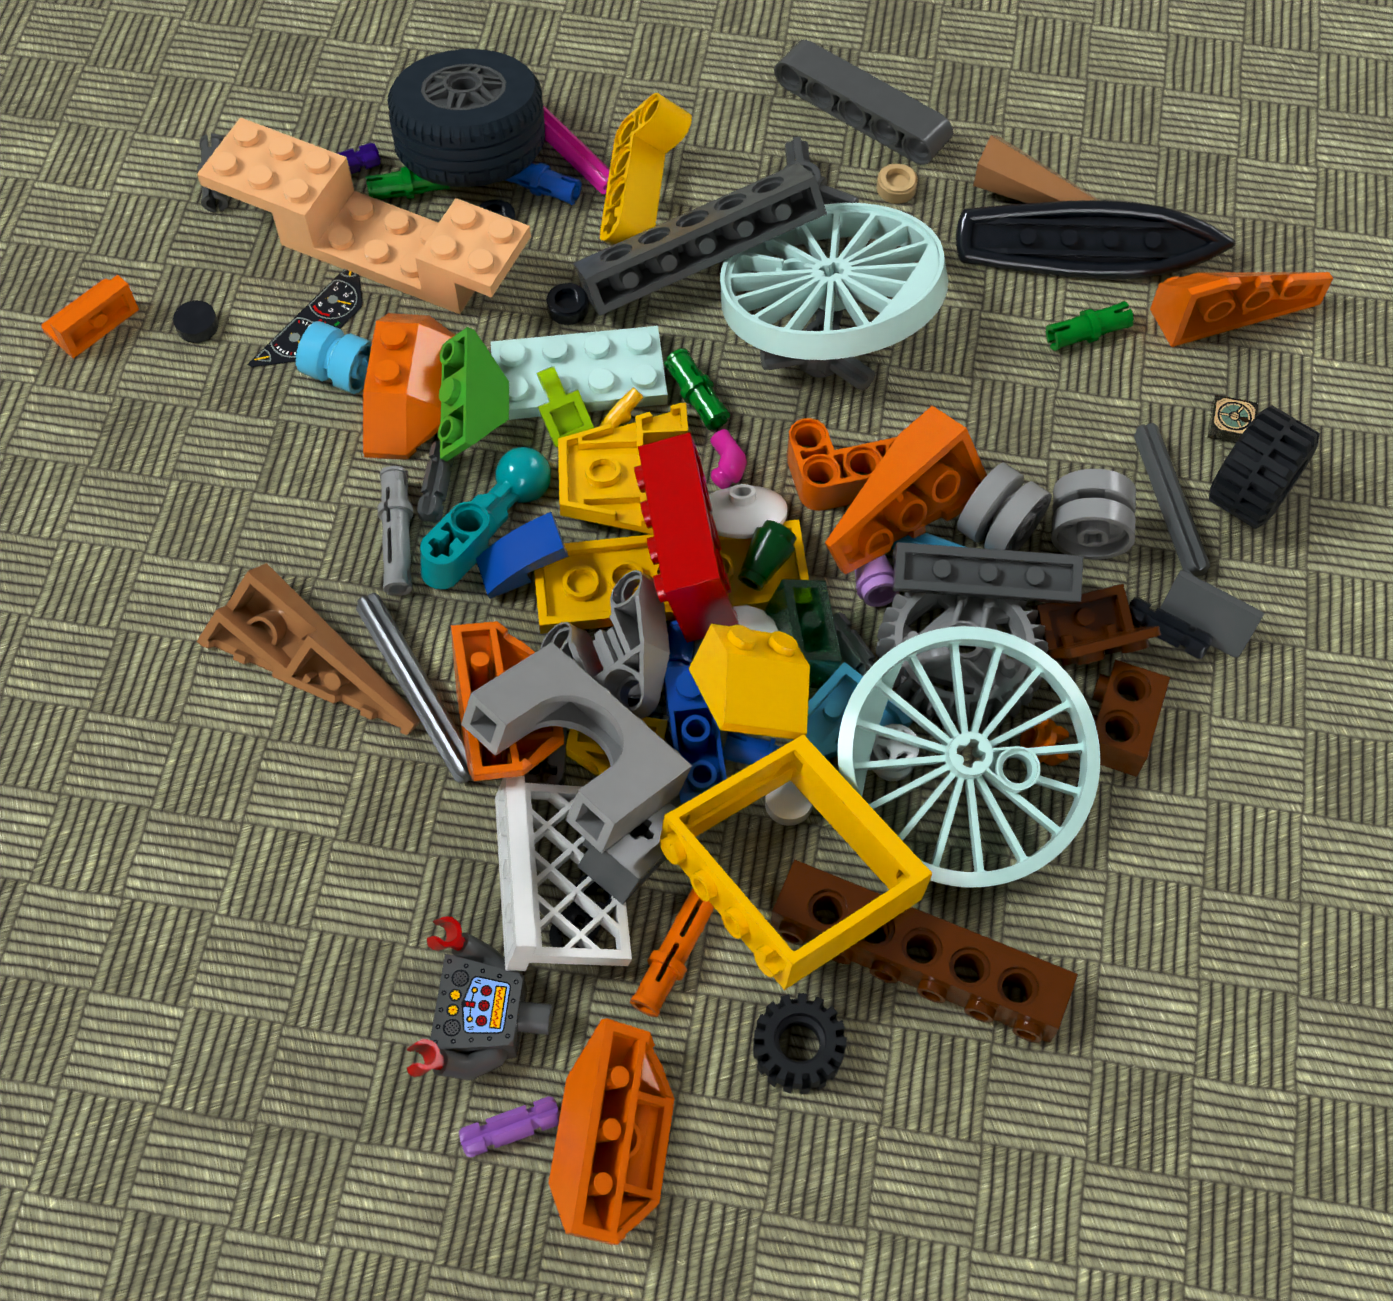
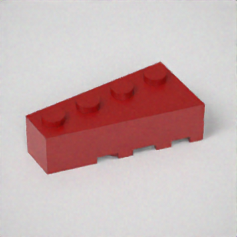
[634,432,739,643]

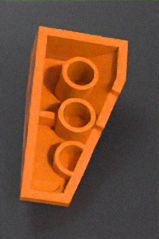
[1150,272,1333,347]
[825,406,987,575]

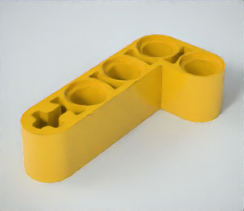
[600,93,692,246]

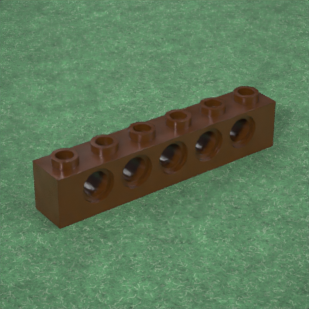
[770,859,1078,1043]

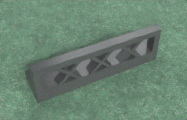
[892,542,1083,605]

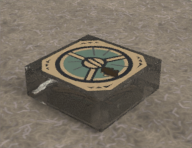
[1207,395,1258,443]

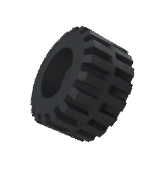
[1209,405,1320,529]

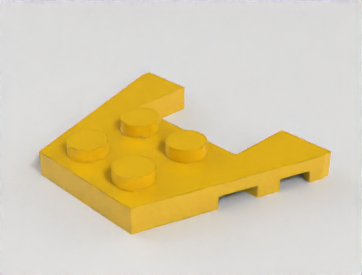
[558,403,688,535]

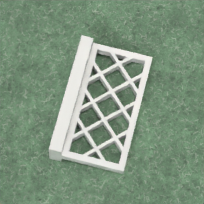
[495,776,632,971]

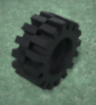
[753,993,847,1094]

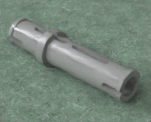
[378,466,413,596]

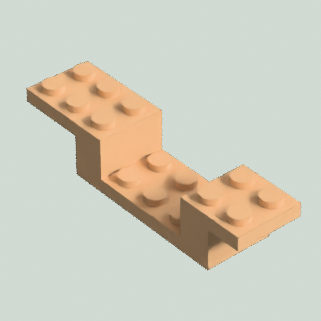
[197,117,531,314]

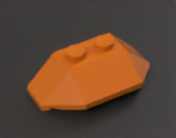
[363,313,455,460]
[451,621,564,781]
[548,1018,674,1245]

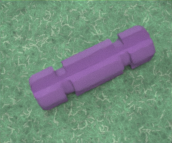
[459,1096,560,1157]

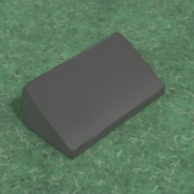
[1160,570,1265,658]

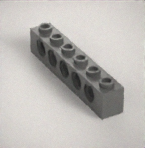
[573,162,827,316]

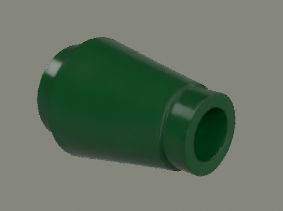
[738,520,797,591]

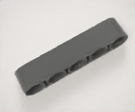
[774,40,953,165]

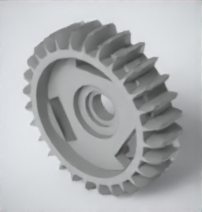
[876,592,1048,732]

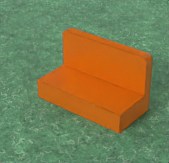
[41,274,139,359]

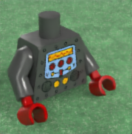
[407,916,553,1081]

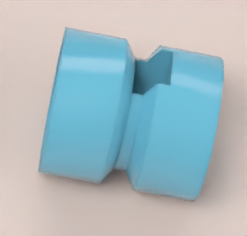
[296,321,372,394]

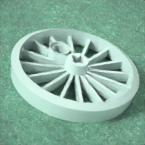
[720,203,948,360]
[838,626,1100,887]

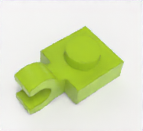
[536,366,594,447]

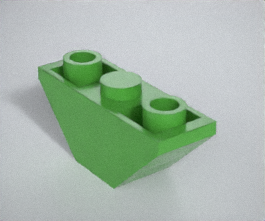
[438,327,509,461]

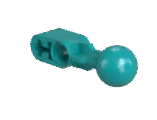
[420,447,551,589]

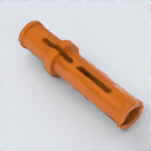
[630,888,714,1017]

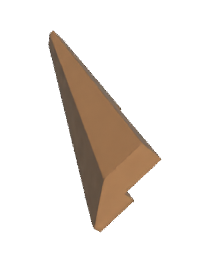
[973,135,1099,203]
[196,563,421,735]

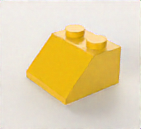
[689,623,810,739]

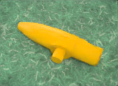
[598,387,643,428]

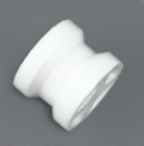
[870,724,919,781]

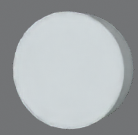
[765,781,812,826]

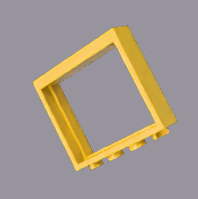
[659,734,933,990]

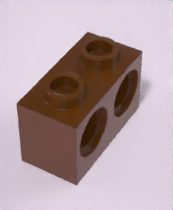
[1091,659,1170,777]

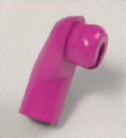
[710,429,747,489]

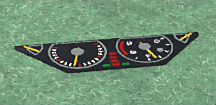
[247,269,363,367]

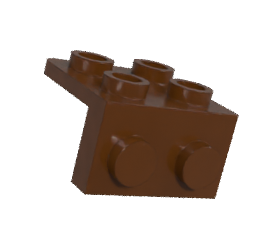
[1032,584,1161,666]

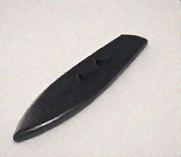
[956,200,1235,279]

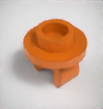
[1020,719,1069,766]

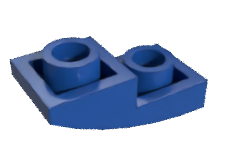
[476,512,569,599]

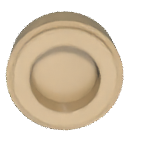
[877,163,918,204]

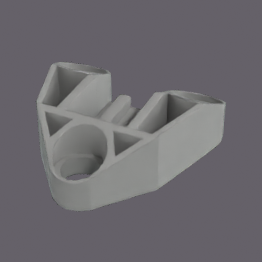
[540,570,670,719]

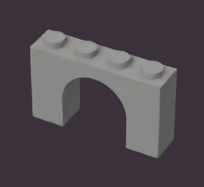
[461,642,692,853]

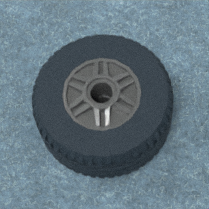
[387,49,545,187]

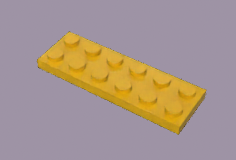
[534,519,812,634]

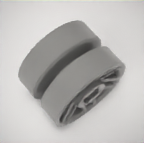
[957,462,1052,551]
[1051,469,1136,560]

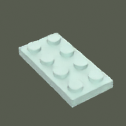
[490,326,667,420]

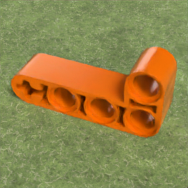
[787,418,897,511]

